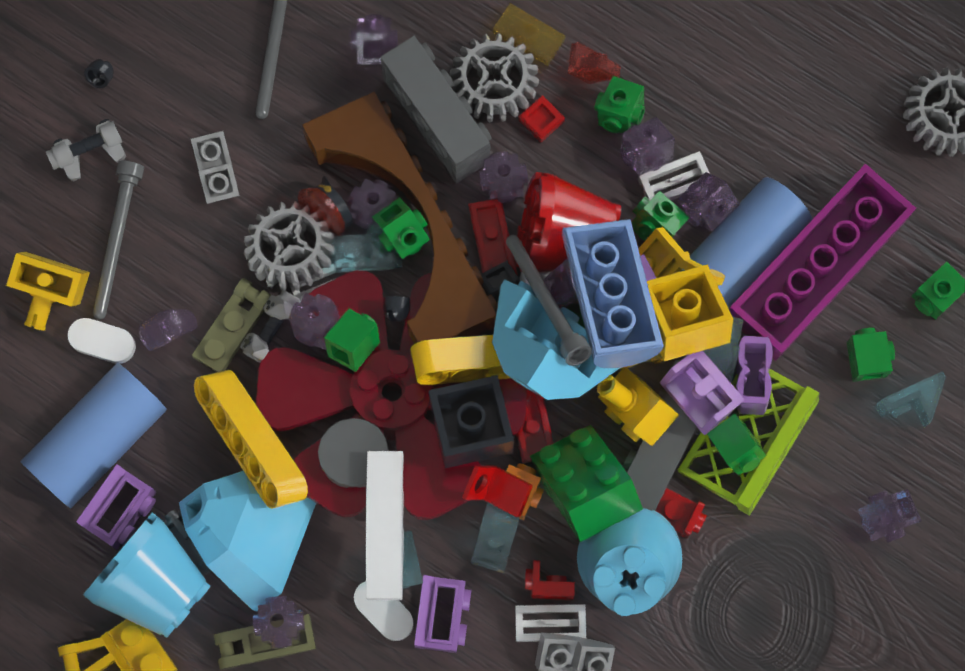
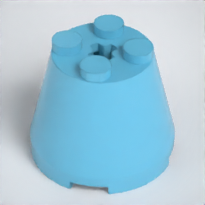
[577,508,682,616]
[83,512,210,638]

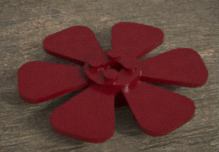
[256,270,527,520]

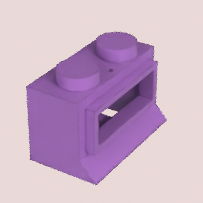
[659,351,745,435]
[76,464,156,550]
[414,575,471,653]

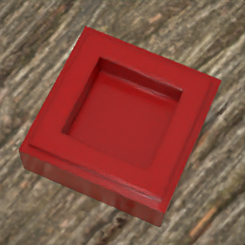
[518,95,565,143]

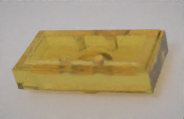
[493,3,566,66]

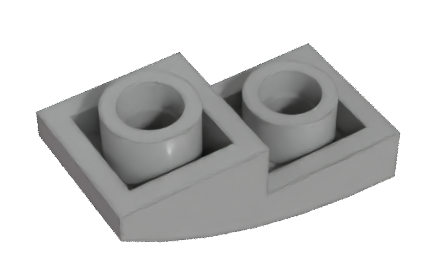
[191,131,240,204]
[535,632,615,671]

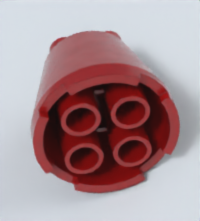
[515,172,621,274]

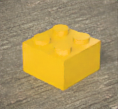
[647,264,733,361]

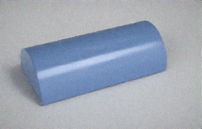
[680,177,812,309]
[562,219,664,368]
[20,362,167,509]

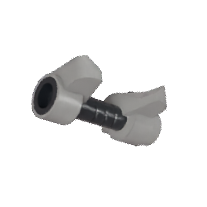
[46,119,126,181]
[240,290,300,363]

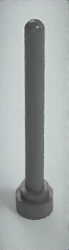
[255,0,287,119]
[93,160,145,320]
[506,235,592,366]

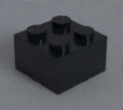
[429,375,514,469]

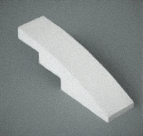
[366,451,404,600]

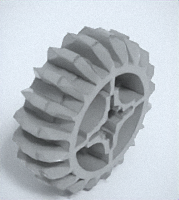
[450,33,539,123]
[903,67,965,157]
[244,201,335,291]

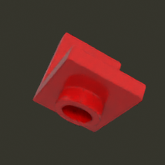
[462,466,533,517]

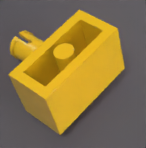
[6,252,90,331]
[597,367,679,446]

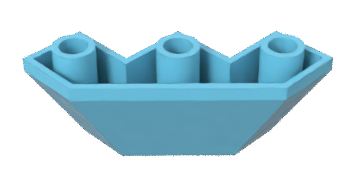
[492,279,620,400]
[179,471,316,612]

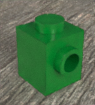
[911,262,965,320]
[324,308,380,372]
[846,328,895,382]
[707,414,767,475]

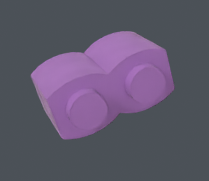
[736,336,773,415]

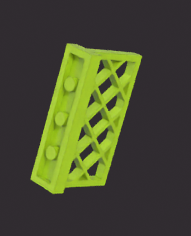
[678,369,819,516]

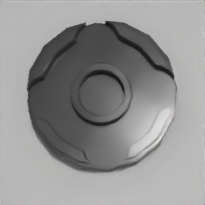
[318,418,388,488]

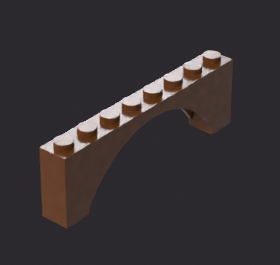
[302,91,498,344]

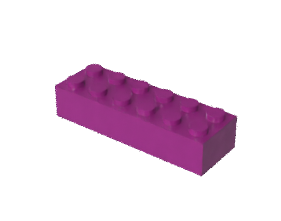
[729,164,916,361]

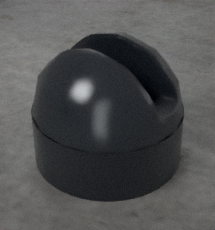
[84,59,114,88]
[383,296,411,322]

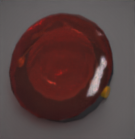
[297,176,353,237]

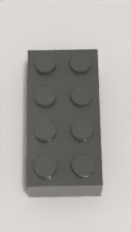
[381,35,492,184]

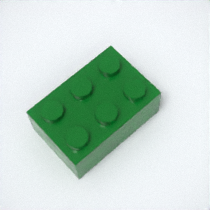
[530,424,643,542]

